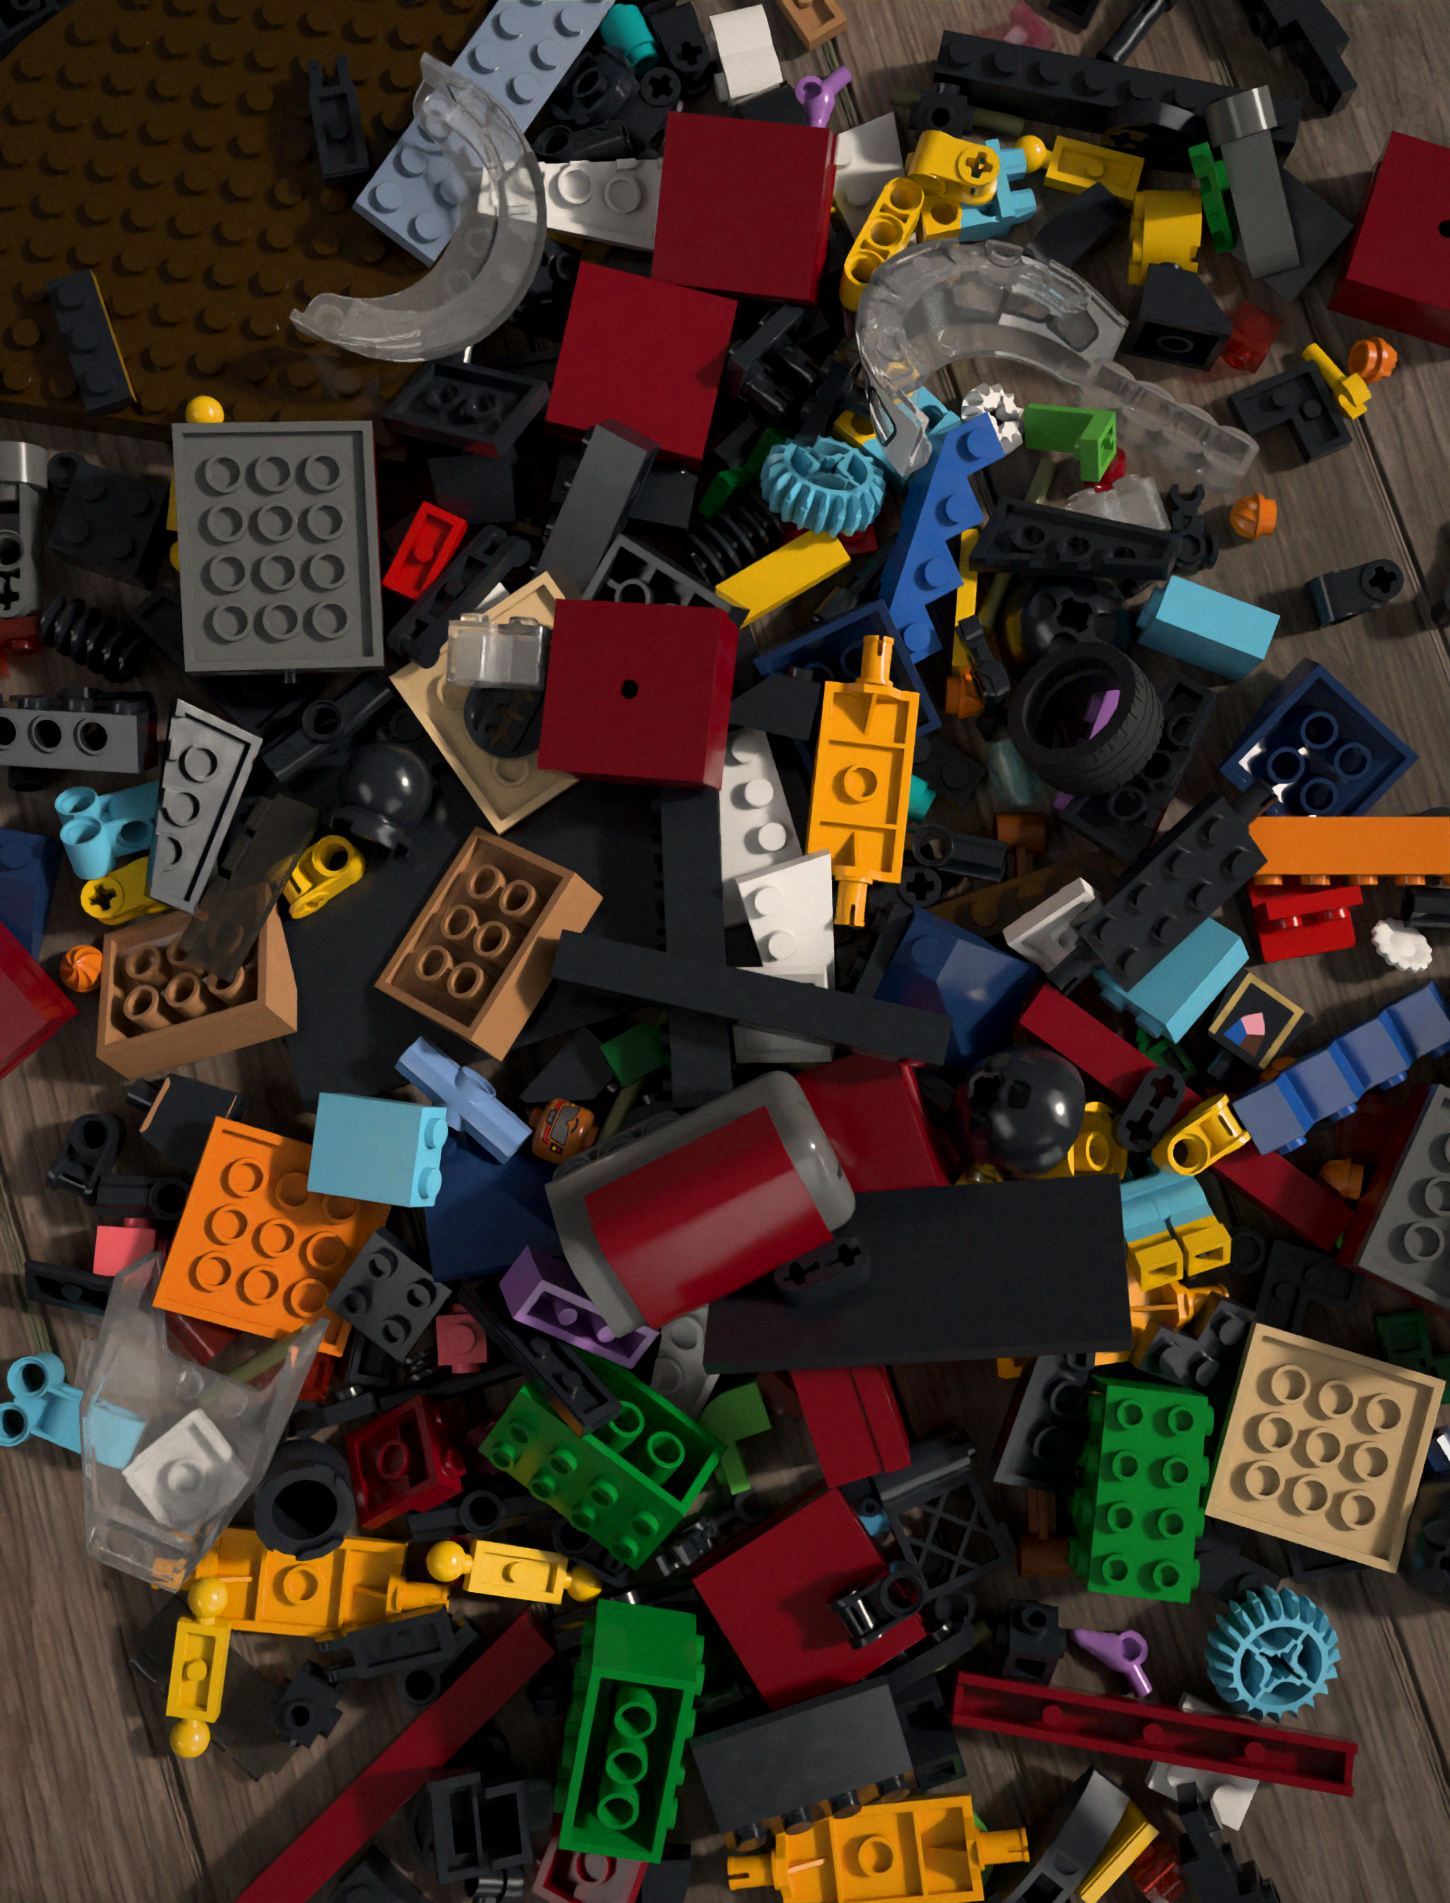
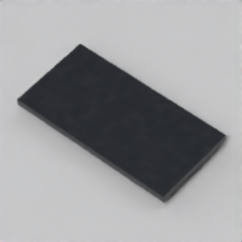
[702,1173,1134,1375]

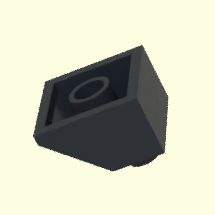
[1121,262,1233,372]

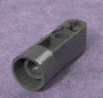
[1203,85,1300,280]
[0,441,48,627]

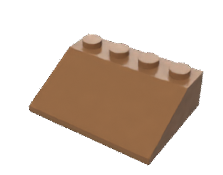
[374,826,603,1062]
[96,883,297,1080]

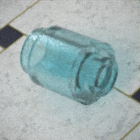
[985,738,1044,809]

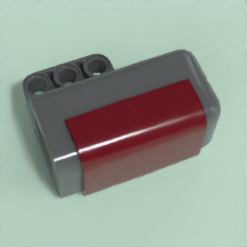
[545,1070,856,1338]

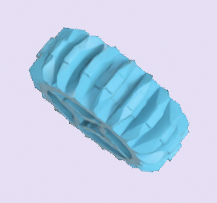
[760,434,886,538]
[1203,1585,1341,1723]

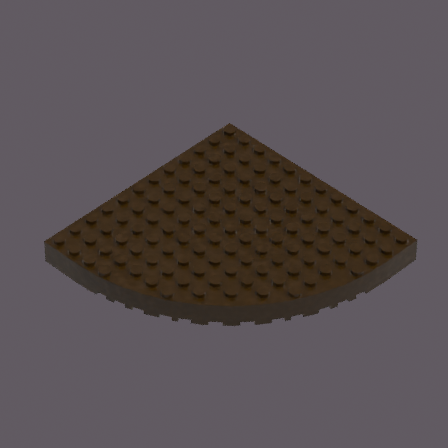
[0,0,499,480]

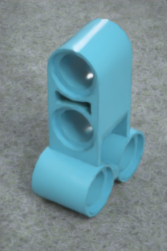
[54,780,160,880]
[0,1352,145,1468]

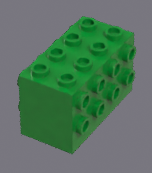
[478,1341,728,1571]
[1066,1374,1214,1604]
[552,1599,705,1864]

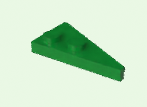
[1188,142,1235,254]

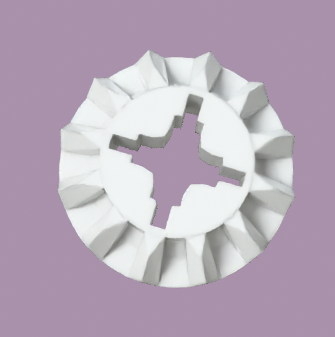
[961,382,1025,455]

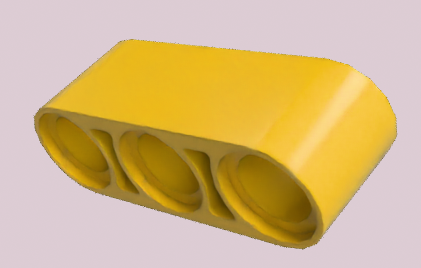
[838,177,925,312]

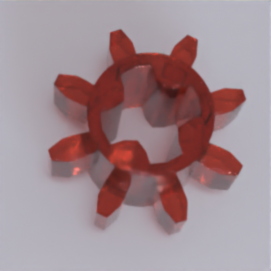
[1126,1837,1188,1903]

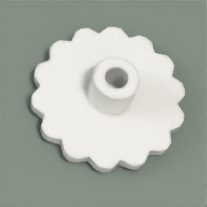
[1371,917,1432,973]

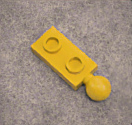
[1012,135,1145,208]

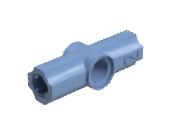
[394,1035,533,1164]

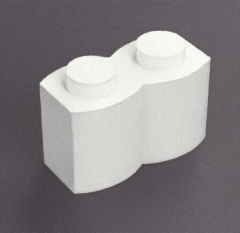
[703,4,783,106]

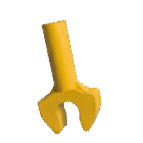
[1302,343,1371,421]

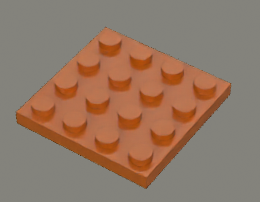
[151,1115,392,1357]

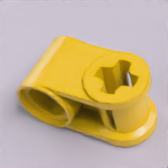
[907,130,1000,206]
[268,835,366,919]
[81,856,170,926]
[1151,1093,1251,1175]

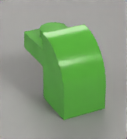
[697,1377,772,1495]

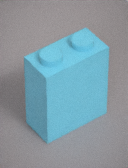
[1135,575,1280,682]
[1093,917,1249,1044]
[307,1092,448,1207]

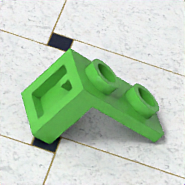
[1023,403,1116,482]

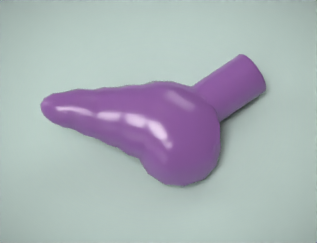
[795,65,852,128]
[1070,1628,1152,1698]

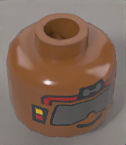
[527,1098,600,1165]

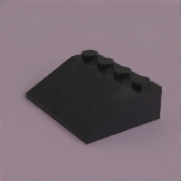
[689,1674,918,1851]

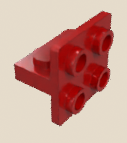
[1245,877,1363,963]

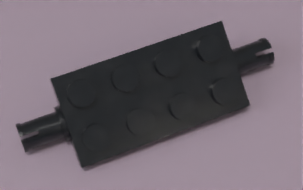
[1044,777,1279,997]

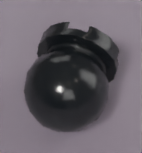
[318,740,433,862]
[253,1437,356,1561]

